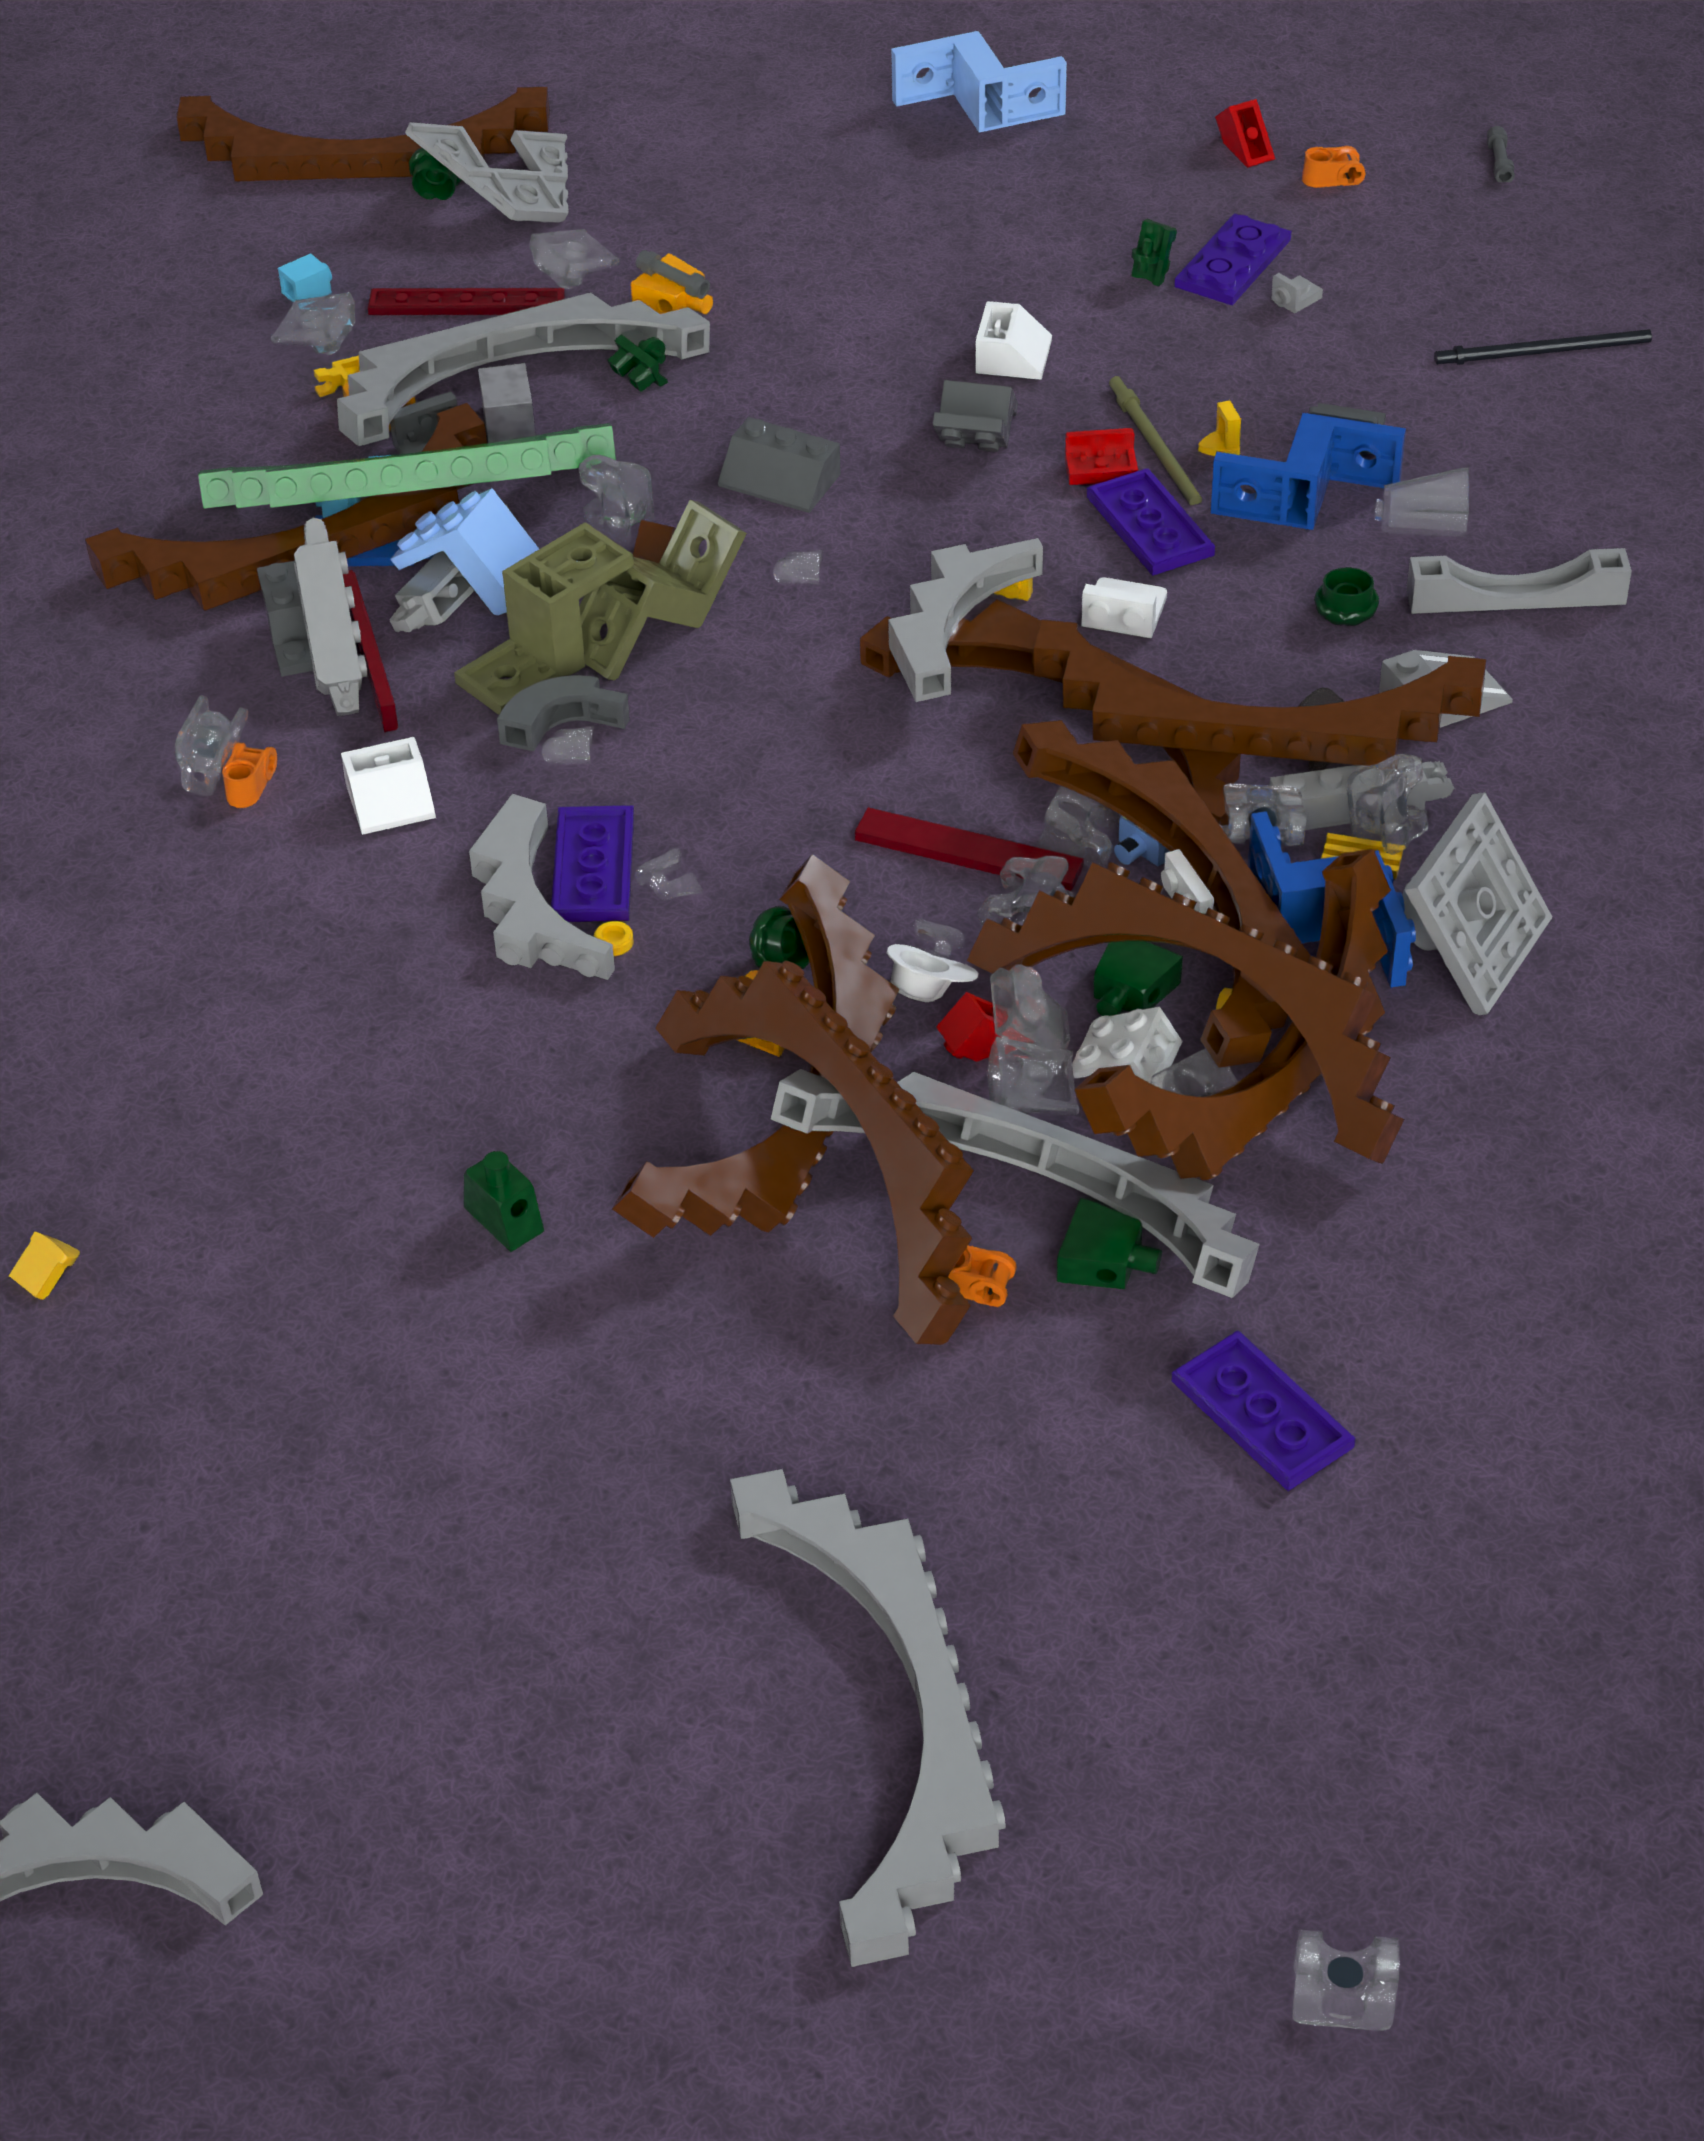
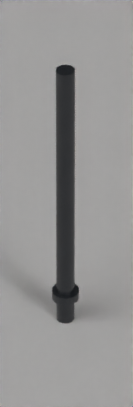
[1434,329,1652,365]

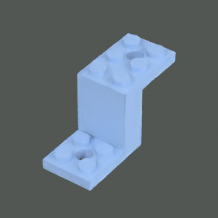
[891,31,1067,132]
[390,488,539,615]

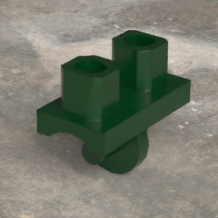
[1131,219,1177,287]
[607,334,668,392]

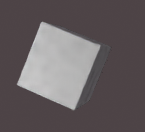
[478,363,536,443]

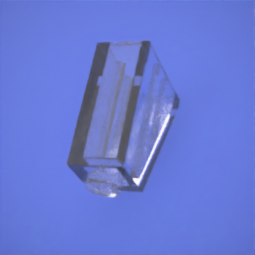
[1375,468,1469,537]

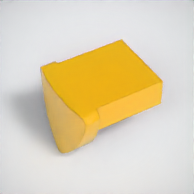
[1198,401,1241,456]
[9,1231,80,1300]

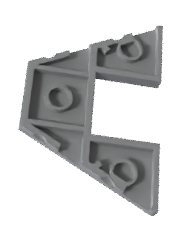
[405,122,568,223]

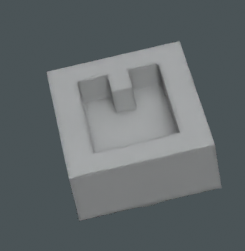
[1271,273,1323,313]

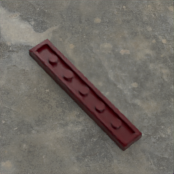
[368,288,565,315]
[343,570,398,732]
[855,807,1084,892]

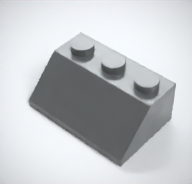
[718,417,841,513]

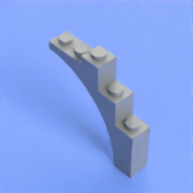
[888,538,1043,702]
[469,794,615,980]
[0,1793,263,1926]

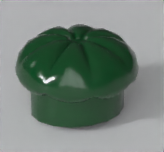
[408,148,462,200]
[1314,567,1379,626]
[749,906,810,969]

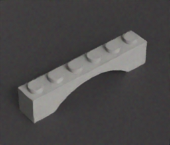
[1406,548,1632,614]

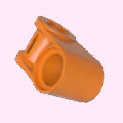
[1302,146,1366,188]
[222,742,277,808]
[948,1245,1017,1307]

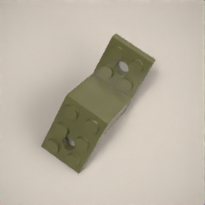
[579,500,747,681]
[454,522,634,715]

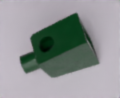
[1094,941,1183,1016]
[464,1151,544,1252]
[1057,1198,1162,1289]

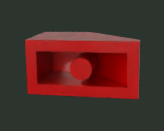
[1215,99,1276,168]
[936,992,1035,1062]

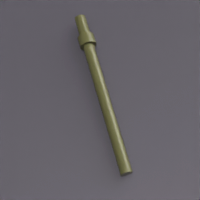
[1109,376,1202,506]

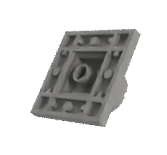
[1402,792,1552,1015]

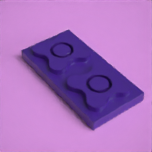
[1174,213,1292,306]
[1087,468,1215,576]
[551,805,634,922]
[1172,1330,1356,1491]

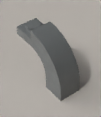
[497,675,630,751]

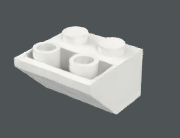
[976,301,1052,380]
[341,737,436,835]

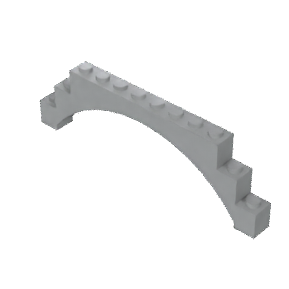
[337,293,710,446]
[771,1069,1260,1298]
[730,1469,1006,1967]

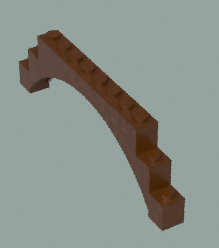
[177,87,550,181]
[85,403,487,611]
[860,599,1246,835]
[1034,620,1486,769]
[1013,720,1311,1068]
[1074,849,1391,1181]
[612,854,899,1238]
[967,861,1405,1164]
[655,961,974,1345]

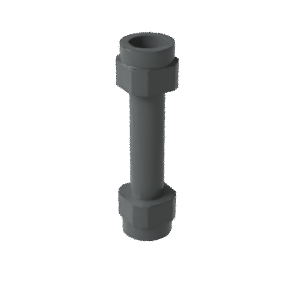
[1487,126,1515,182]
[636,250,710,299]

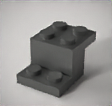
[933,380,1018,452]
[257,561,313,677]

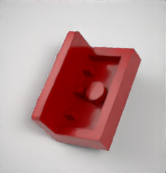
[1065,428,1138,485]

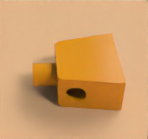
[631,253,713,314]

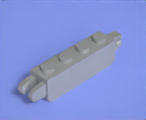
[389,504,510,632]
[294,517,367,716]
[1243,756,1455,833]

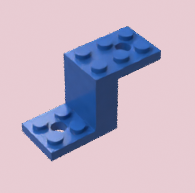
[1211,413,1406,530]
[1248,811,1416,988]

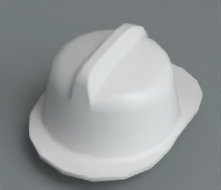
[887,944,979,1002]

